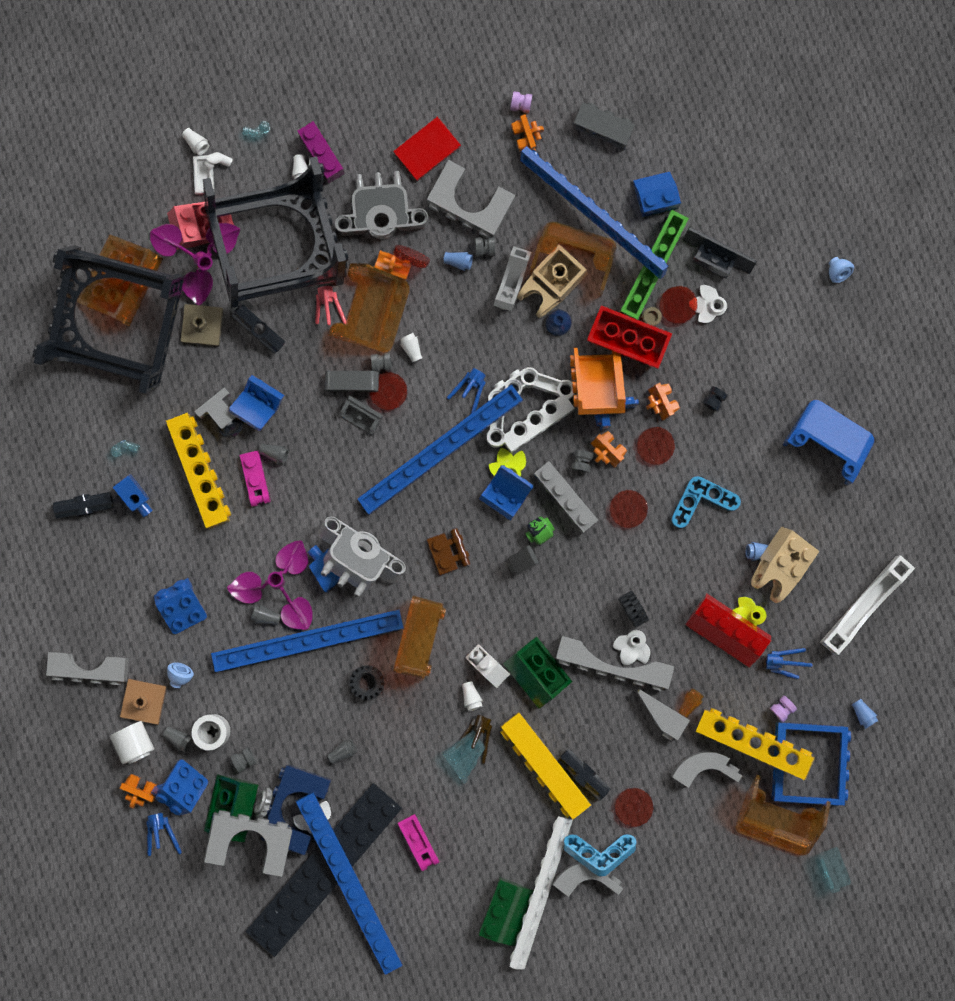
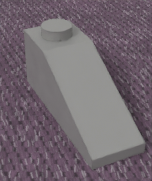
[637,689,690,741]

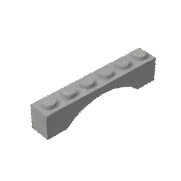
[556,636,674,691]

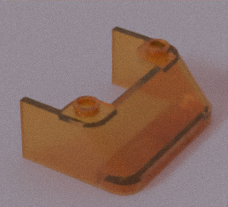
[530,221,616,296]
[393,596,446,679]
[735,775,831,856]

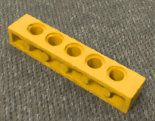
[166,413,231,529]
[696,708,815,780]

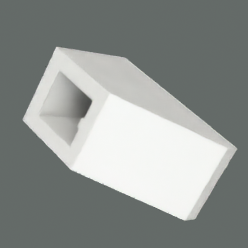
[465,644,510,688]

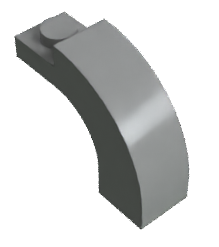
[494,246,531,311]
[671,751,742,788]
[552,862,623,897]

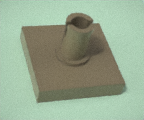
[181,304,223,346]

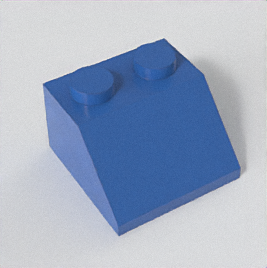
[633,172,681,217]

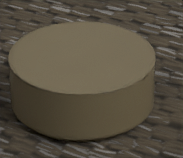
[642,307,662,327]

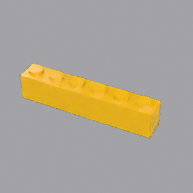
[500,712,591,819]

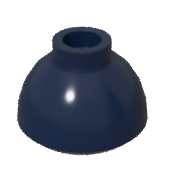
[545,309,572,336]

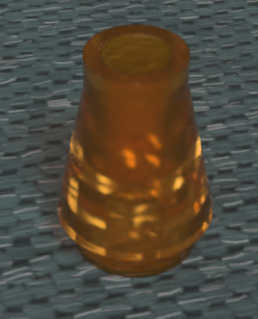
[678,688,704,718]

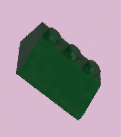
[503,636,573,709]
[204,774,258,842]
[479,877,534,946]

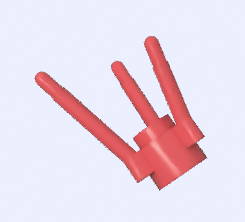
[315,286,347,325]

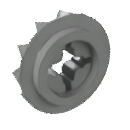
[254,787,272,818]

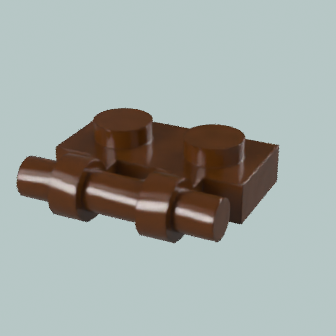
[427,528,470,575]

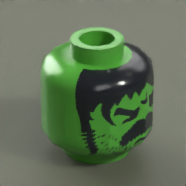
[525,516,555,545]

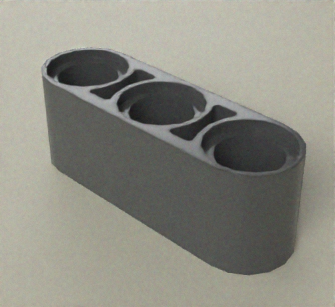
[325,371,379,392]

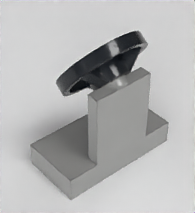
[195,387,244,438]

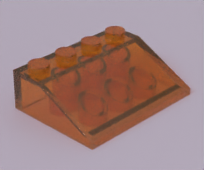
[77,235,163,326]

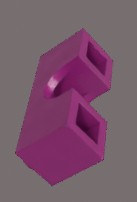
[297,121,345,183]

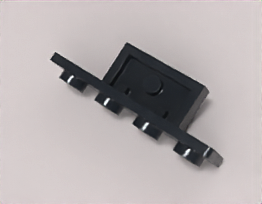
[683,227,757,279]

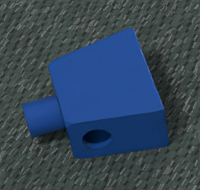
[113,474,153,518]
[307,545,340,593]

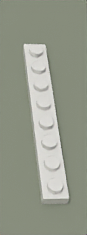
[509,816,573,969]

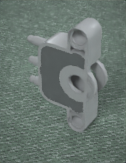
[335,171,428,240]
[318,517,406,598]

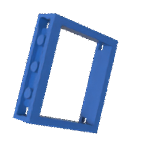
[772,722,851,806]

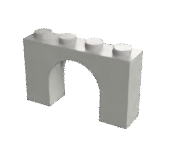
[427,160,515,238]
[204,810,292,877]

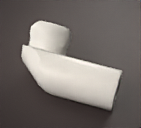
[204,152,232,169]

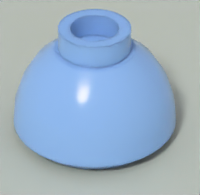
[829,257,854,283]
[167,663,194,688]

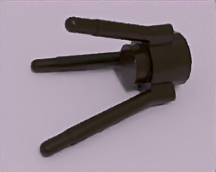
[455,714,492,764]

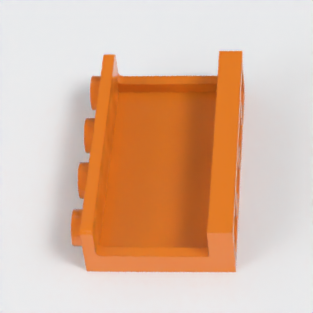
[570,348,626,415]

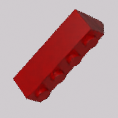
[587,305,672,369]
[685,593,771,668]

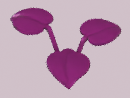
[150,223,240,305]
[227,540,313,630]

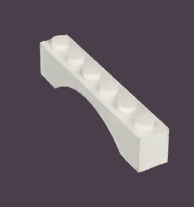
[820,555,915,655]

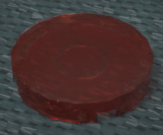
[393,245,430,268]
[660,286,698,324]
[370,372,408,410]
[637,427,675,465]
[609,490,648,528]
[615,788,654,827]

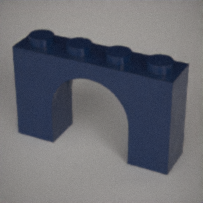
[261,764,332,855]

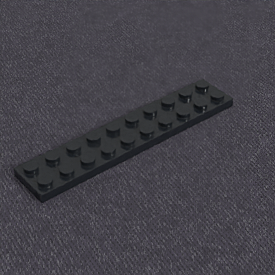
[245,782,403,957]

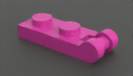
[240,451,271,507]
[398,814,440,871]

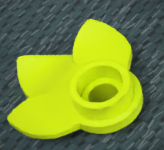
[489,448,526,477]
[733,597,766,626]

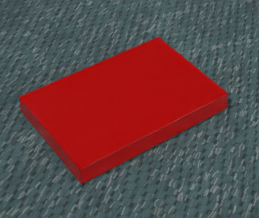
[393,116,461,181]

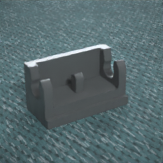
[340,396,383,435]

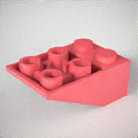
[167,202,234,250]

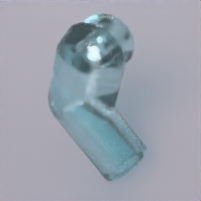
[242,121,270,139]
[111,440,140,457]

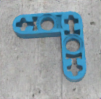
[671,476,741,528]
[564,834,636,877]

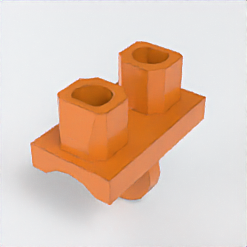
[511,114,544,151]
[374,250,413,280]
[646,383,680,421]
[591,431,627,468]
[120,774,157,809]

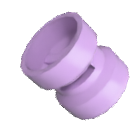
[510,91,532,113]
[770,695,797,722]

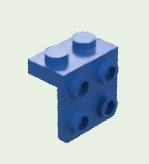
[229,375,284,431]
[595,397,639,431]
[479,465,533,521]
[154,578,207,634]
[151,760,208,816]

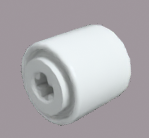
[192,714,230,750]
[109,721,154,764]

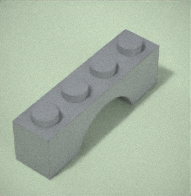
[534,461,598,534]
[46,652,129,685]

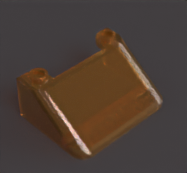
[328,263,410,352]

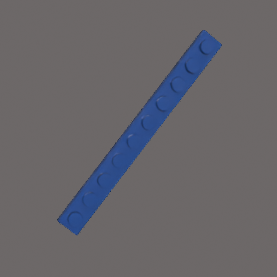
[520,146,668,279]
[358,384,524,515]
[211,610,404,672]
[296,792,402,975]

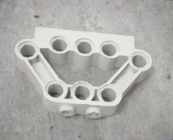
[487,368,575,453]

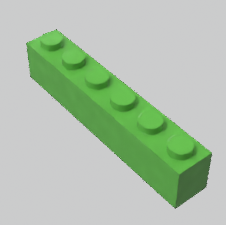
[620,210,689,320]

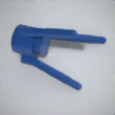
[447,368,486,414]
[766,648,813,679]
[146,813,182,856]

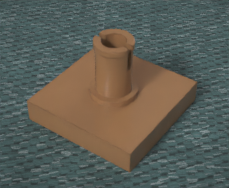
[120,679,167,725]

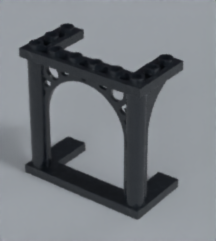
[203,157,349,308]
[32,245,185,394]

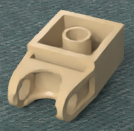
[517,244,588,318]
[751,527,819,603]

